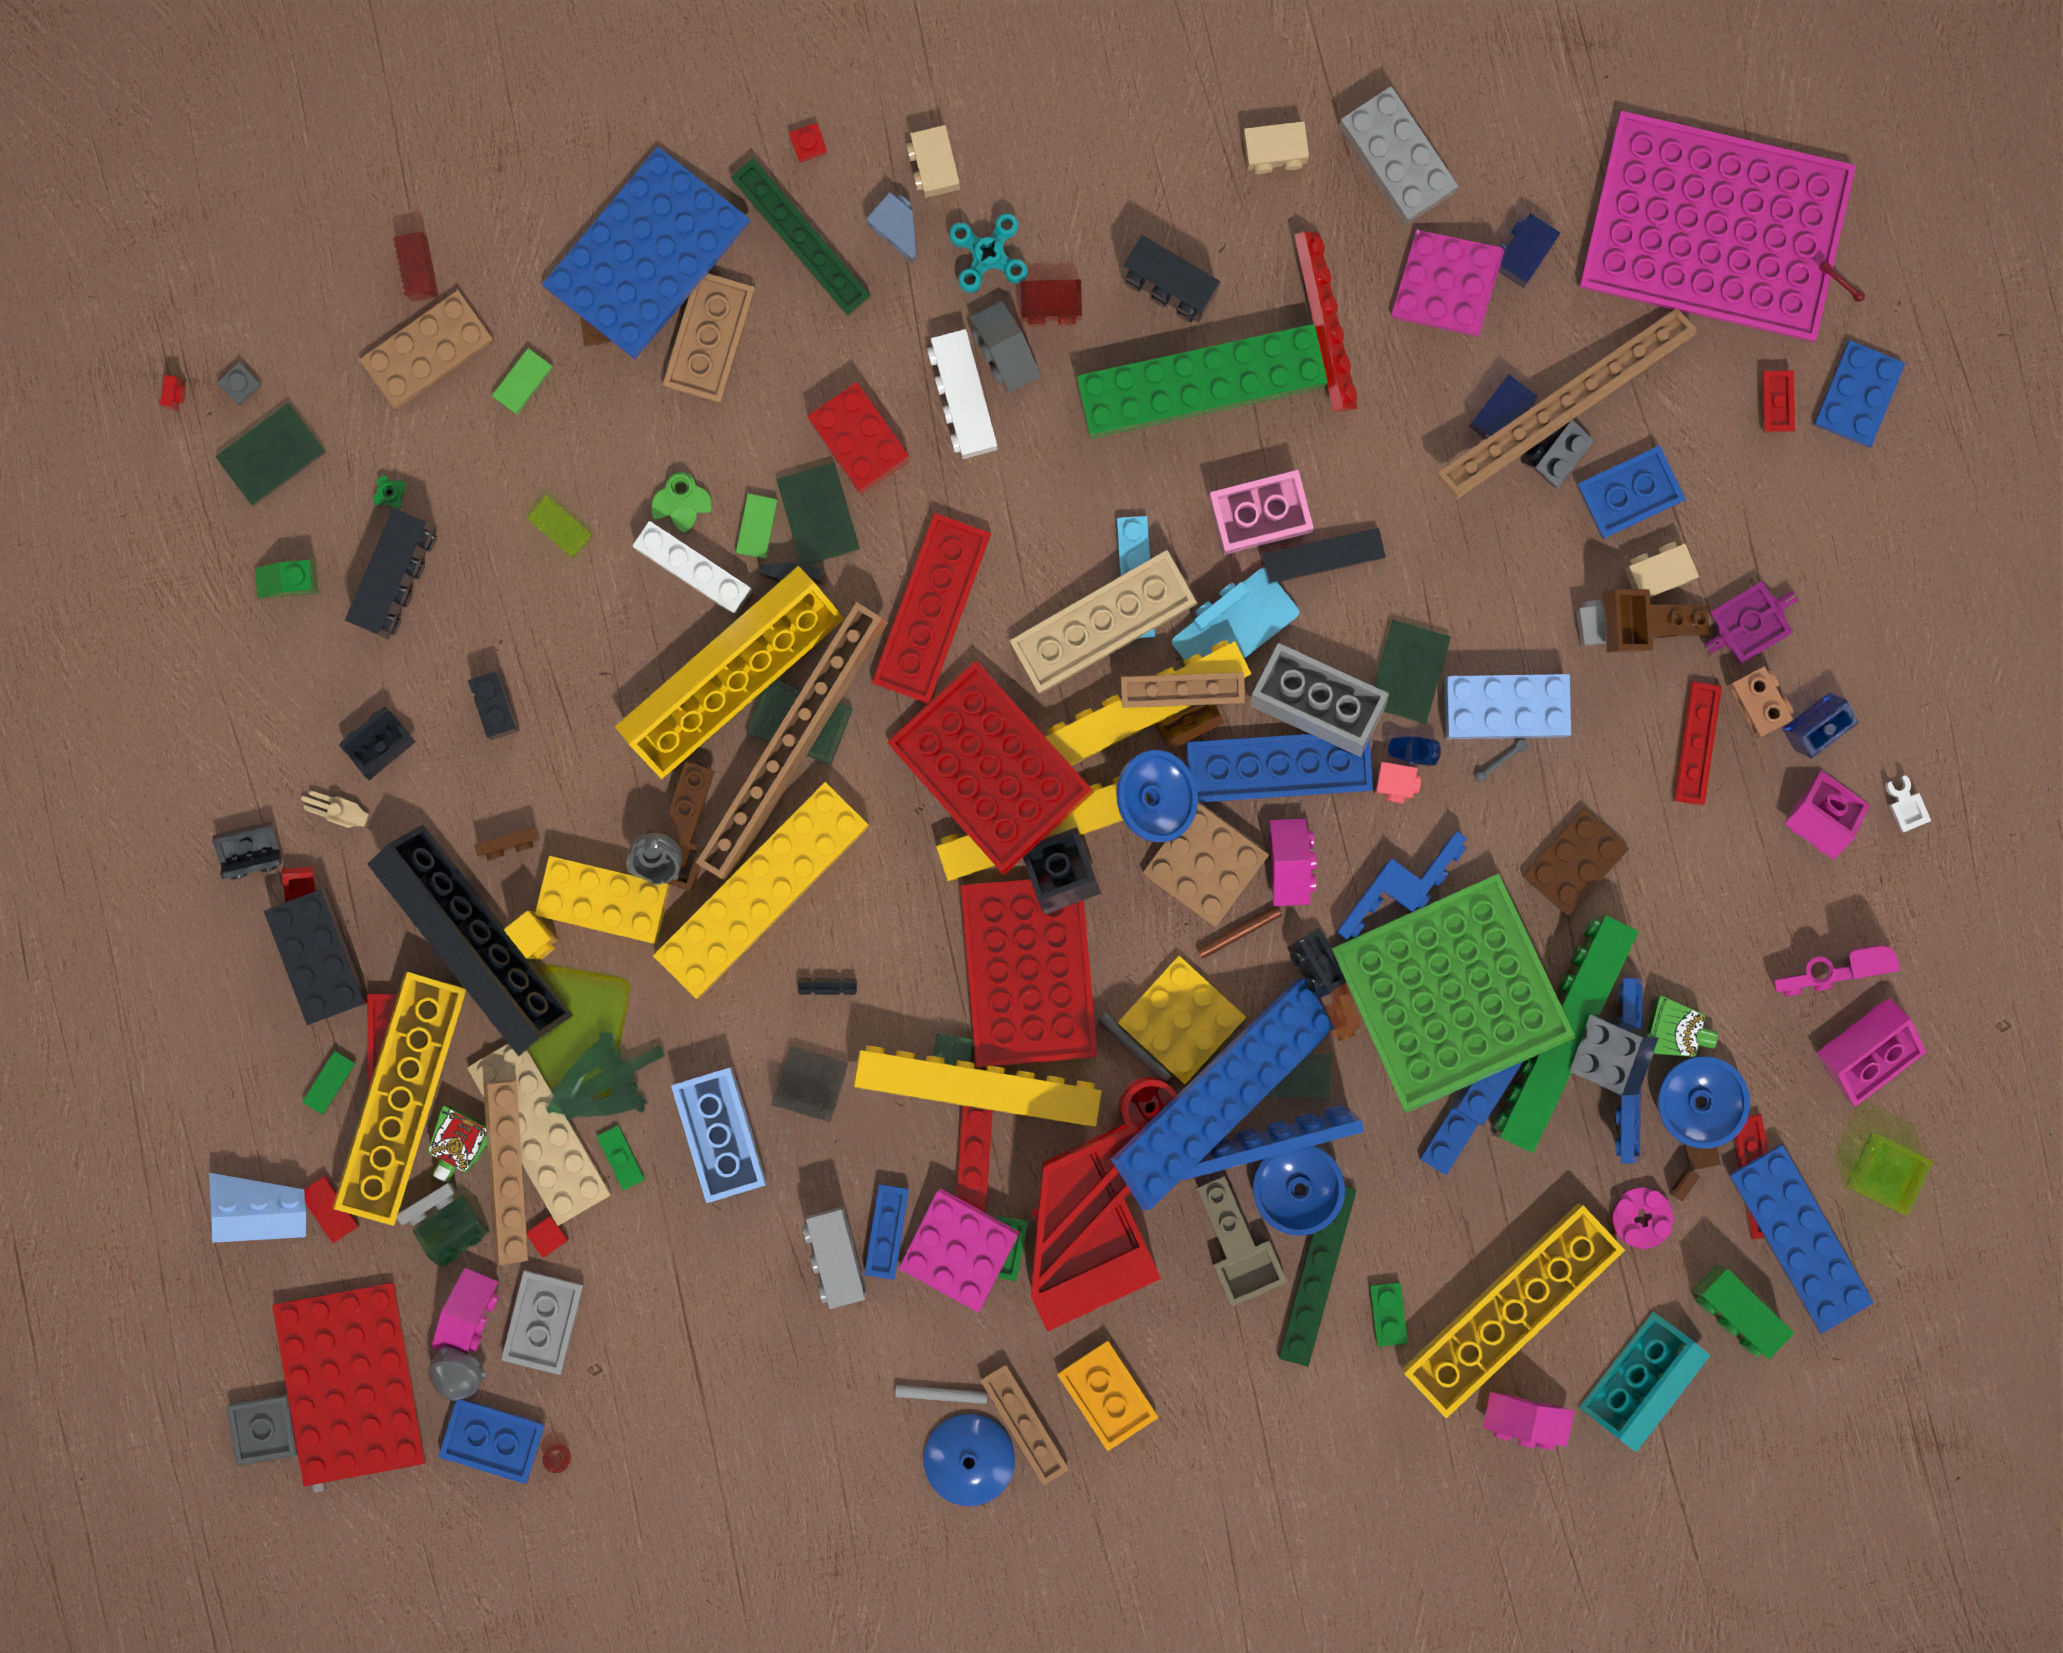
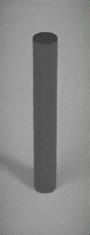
[1098,1012,1173,1082]

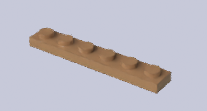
[483,1079,528,1265]

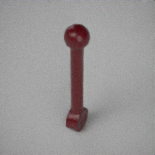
[1818,262,1865,302]

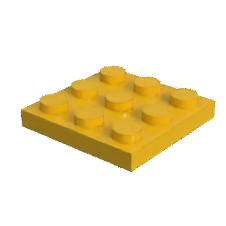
[1117,956,1246,1084]

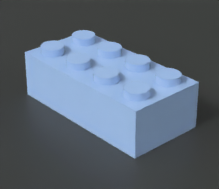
[1444,674,1571,739]
[671,1067,768,1203]

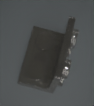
[771,1046,848,1122]

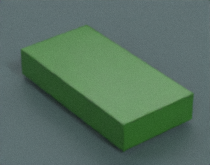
[492,348,553,415]
[736,494,778,560]

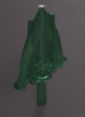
[545,1031,665,1121]

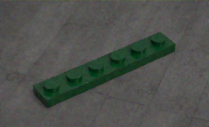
[730,158,871,317]
[1278,1186,1357,1367]

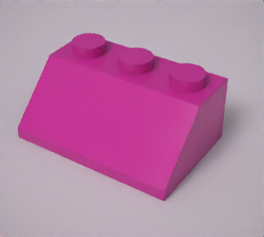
[1817,998,1927,1107]

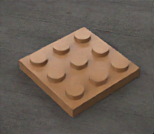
[1142,801,1270,927]

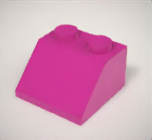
[1785,770,1870,860]

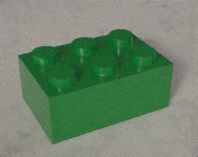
[1692,1264,1794,1360]

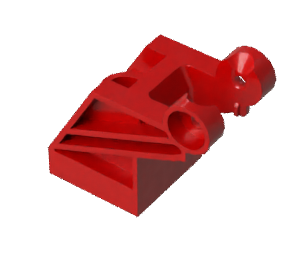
[1030,1077,1177,1332]

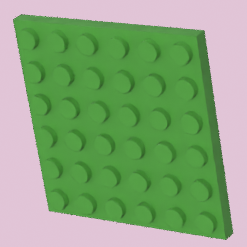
[1332,874,1576,1113]

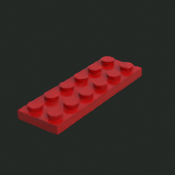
[872,513,991,704]

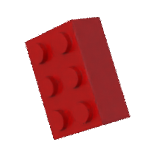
[807,382,910,495]

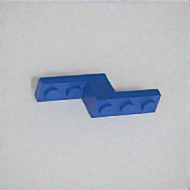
[1335,831,1467,940]
[1419,1061,1523,1175]

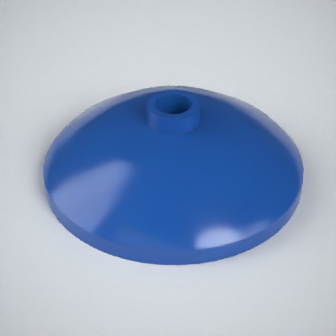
[1116,750,1198,842]
[1658,1057,1750,1149]
[1253,1146,1345,1236]
[924,1414,1015,1506]

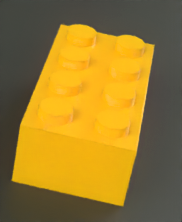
[535,856,671,944]

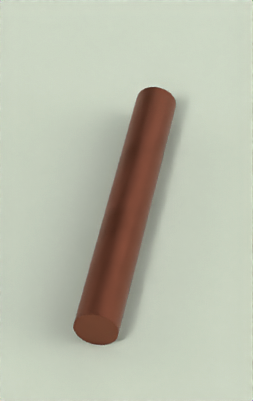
[1197,906,1282,959]

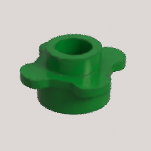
[373,476,406,509]

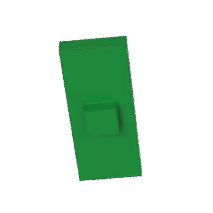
[302,1051,356,1115]
[596,1125,645,1191]

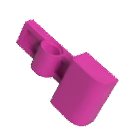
[1774,944,1900,997]

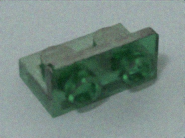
[413,1195,489,1267]

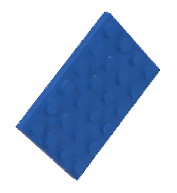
[542,147,751,360]
[1182,1105,1364,1180]

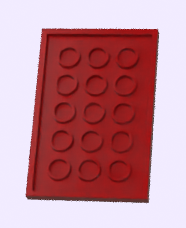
[887,661,1095,874]
[961,879,1098,1068]
[272,1282,426,1487]

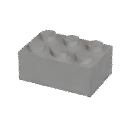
[802,1206,868,1309]

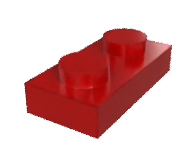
[1761,370,1795,433]

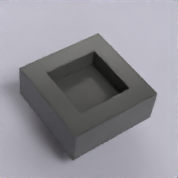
[217,362,262,406]

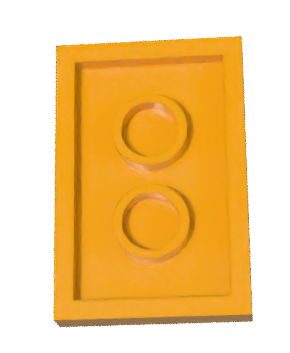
[1057,1340,1159,1451]

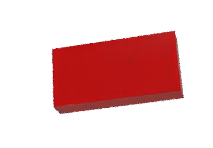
[304,1176,360,1244]

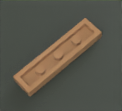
[1121,672,1245,708]
[980,1364,1069,1486]

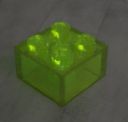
[1845,1133,1934,1216]

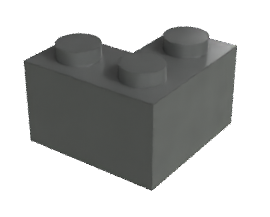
[970,301,1041,393]

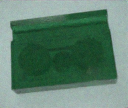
[1268,1053,1331,1099]

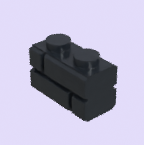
[468,671,520,740]

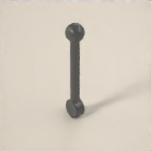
[1475,740,1528,782]

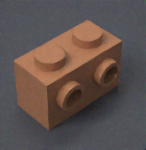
[1727,666,1793,739]

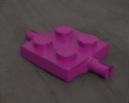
[1704,581,1799,664]

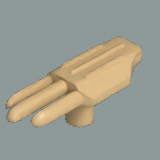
[301,791,370,828]

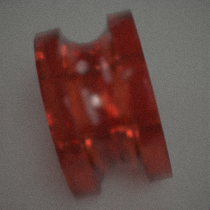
[542,1444,571,1473]

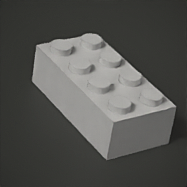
[1338,86,1459,226]
[1251,643,1389,757]

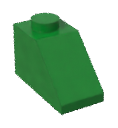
[255,560,319,599]

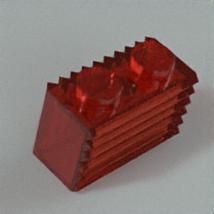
[393,232,439,302]
[1021,279,1082,327]

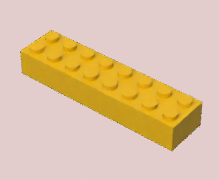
[615,566,845,779]
[653,782,870,999]
[332,972,466,1226]
[1401,1203,1625,1418]

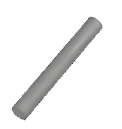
[895,1385,987,1404]

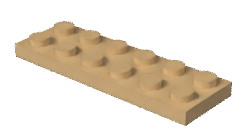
[1010,550,1198,694]
[467,1044,612,1226]

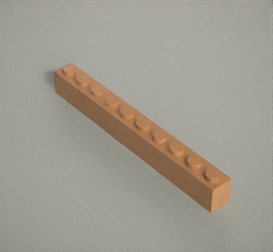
[696,602,888,880]

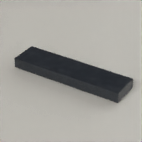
[1261,528,1386,585]

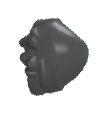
[626,833,682,885]
[428,1346,487,1400]

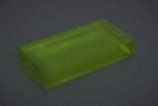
[527,495,593,558]

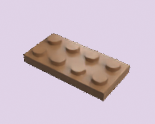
[662,273,756,404]
[359,290,494,410]

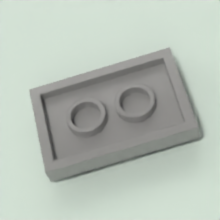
[501,1270,584,1375]

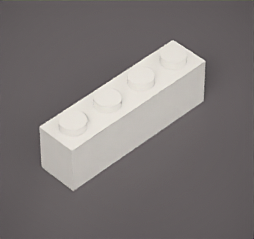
[927,329,998,459]
[633,521,753,617]

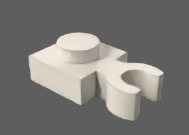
[1885,775,1931,833]

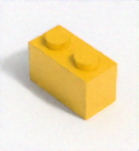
[504,911,558,960]

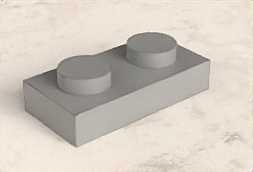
[397,1180,458,1226]

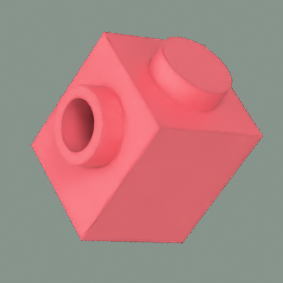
[1374,762,1421,804]

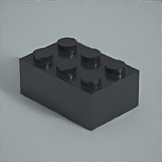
[1122,235,1221,323]

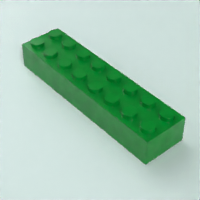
[1076,324,1328,440]
[1491,915,1639,1153]

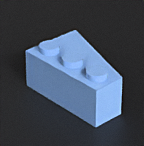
[209,1173,306,1243]

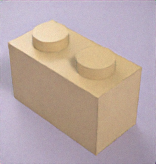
[1243,121,1309,174]
[906,125,960,198]
[1624,542,1699,598]

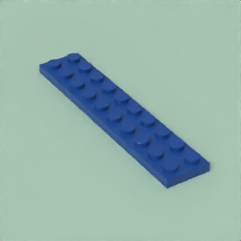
[1111,978,1335,1211]

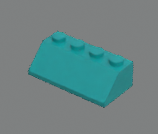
[1579,1312,1711,1452]

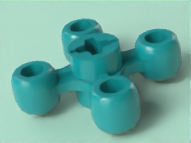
[949,213,1028,294]

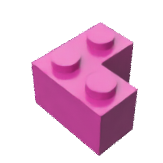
[1269,819,1317,906]
[431,1268,499,1354]
[1482,1392,1575,1450]

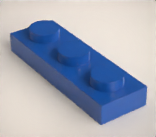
[864,1184,909,1280]

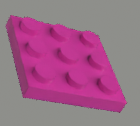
[1391,230,1504,337]
[899,1188,1020,1313]

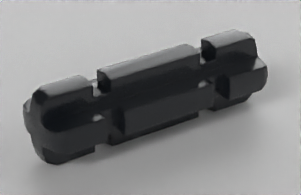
[798,978,857,995]

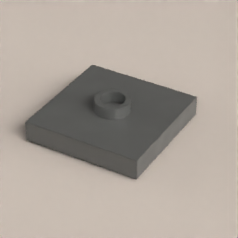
[226,1394,298,1466]

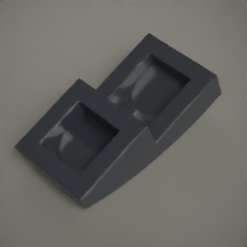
[759,563,826,584]

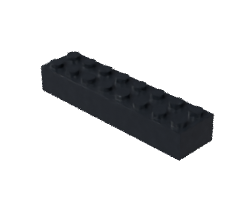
[367,825,573,1057]

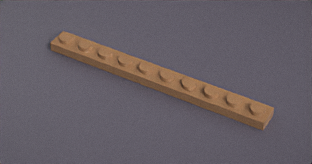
[1437,309,1696,500]

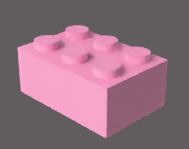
[1208,470,1314,555]

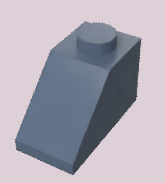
[866,192,917,264]

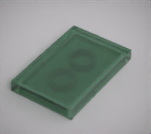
[216,403,326,506]
[776,462,860,565]
[1373,620,1451,724]
[746,680,853,766]

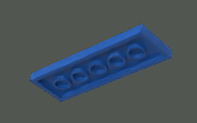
[1186,734,1373,803]
[1616,978,1643,1164]
[1728,1144,1874,1334]

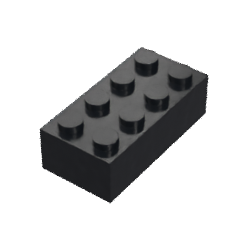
[345,508,437,640]
[264,888,367,1025]

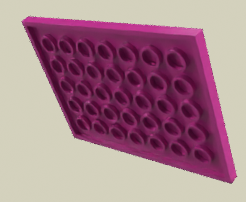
[1579,111,1856,343]

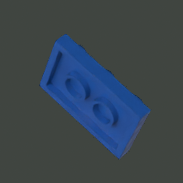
[1813,340,1906,448]
[1576,445,1686,540]
[439,1399,546,1484]

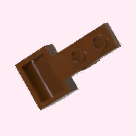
[1603,589,1709,653]
[645,761,715,891]

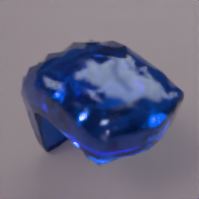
[1388,736,1441,766]

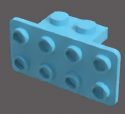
[1172,568,1299,661]

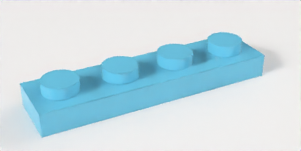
[1117,516,1155,639]

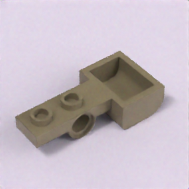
[1197,1176,1287,1307]

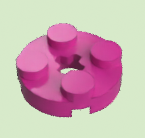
[1611,1187,1674,1249]

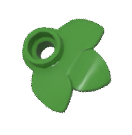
[651,472,712,533]

